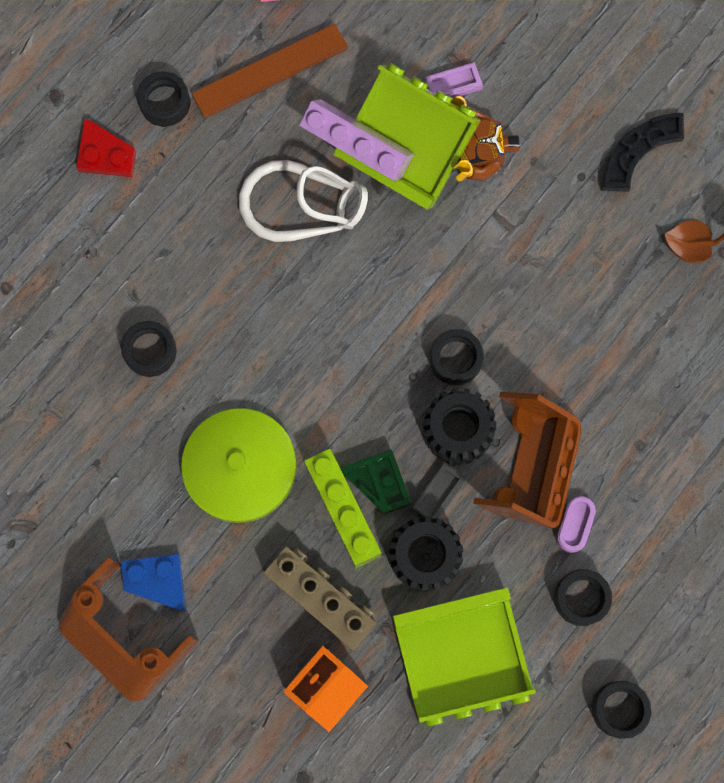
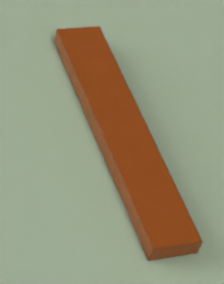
[192,24,348,119]

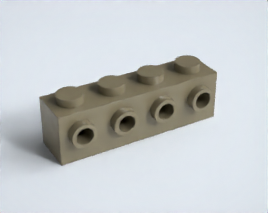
[263,546,376,652]

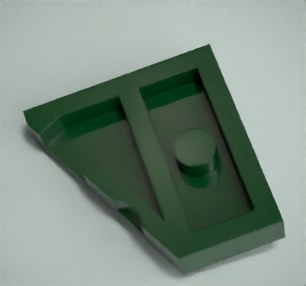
[340,449,411,514]

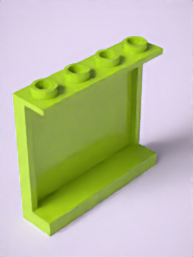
[333,63,481,210]
[393,588,536,727]

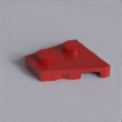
[76,119,136,178]

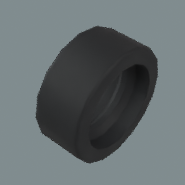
[137,71,190,127]
[121,321,177,377]
[430,329,484,385]
[554,569,612,626]
[592,681,652,739]

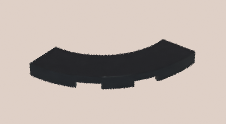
[601,113,684,192]

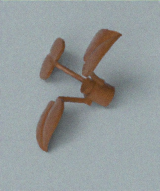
[665,220,724,263]

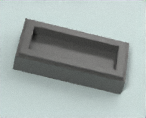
[411,462,467,519]

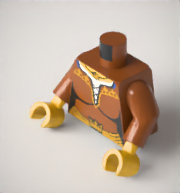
[451,96,520,182]

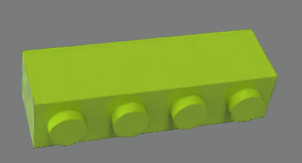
[304,449,382,569]

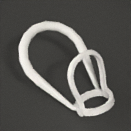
[239,160,368,242]

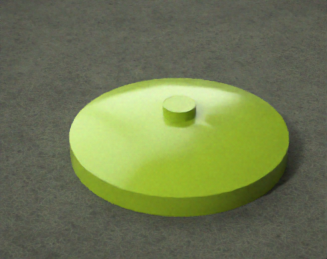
[181,409,297,523]

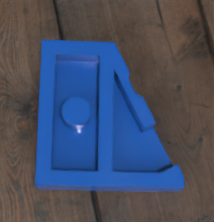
[121,554,186,611]

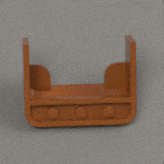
[473,392,581,528]
[59,557,199,701]

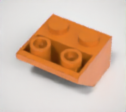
[283,646,368,732]

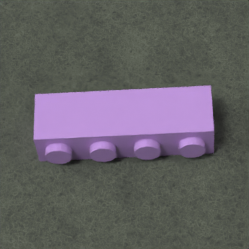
[299,99,414,181]

